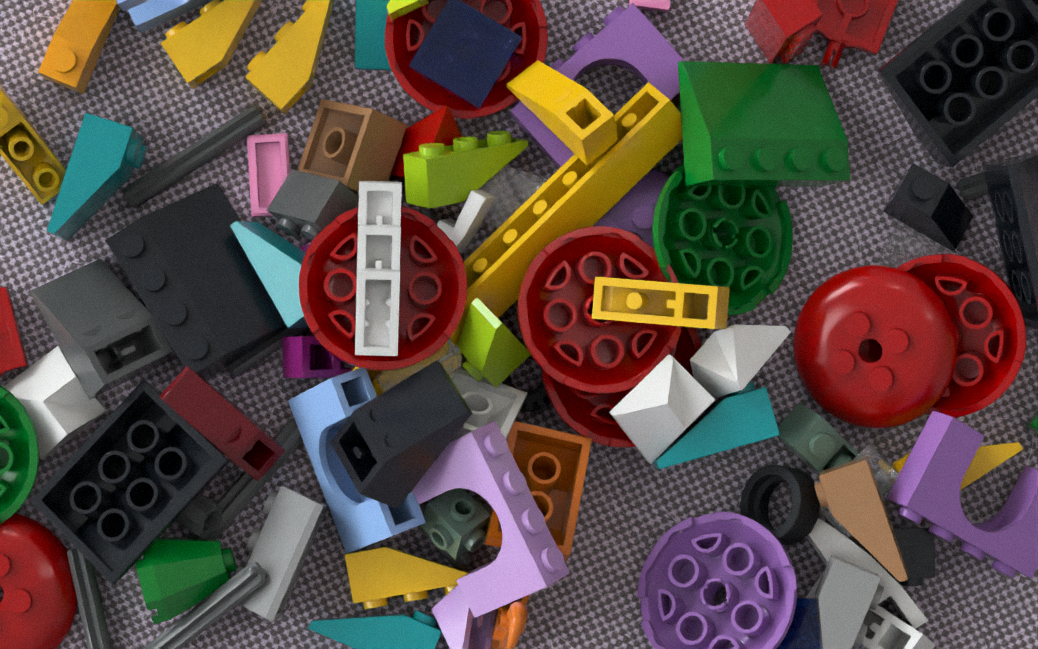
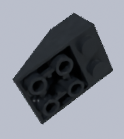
[330,361,472,508]

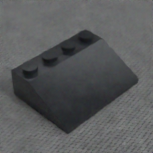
[878,0,1038,167]
[982,153,1038,330]
[105,183,288,380]
[30,379,230,585]

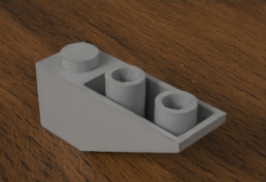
[815,555,884,649]

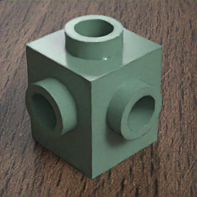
[421,488,491,560]

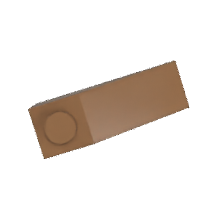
[814,456,908,582]

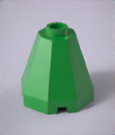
[135,537,237,624]

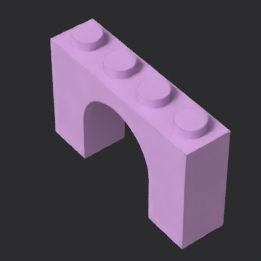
[412,420,570,618]

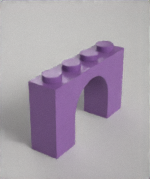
[510,3,685,169]
[886,411,1038,578]

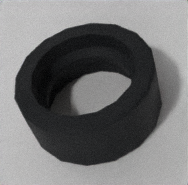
[740,464,820,546]

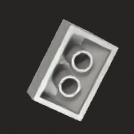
[233,486,328,622]

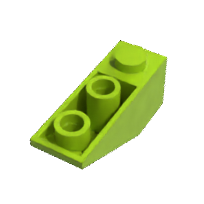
[403,130,528,209]

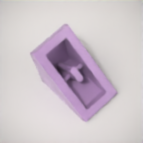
[431,585,496,649]

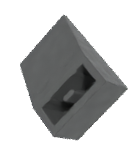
[30,259,173,399]

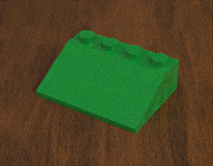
[678,61,850,187]

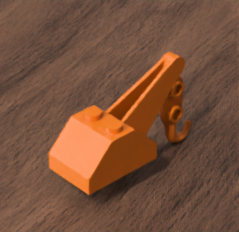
[485,421,592,649]

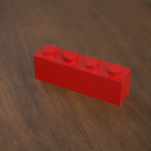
[744,0,822,64]

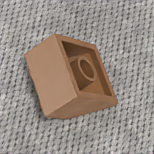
[297,99,407,196]

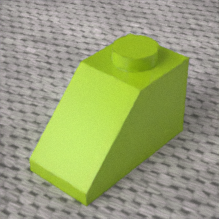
[456,297,531,388]

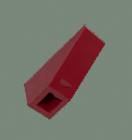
[159,366,285,481]

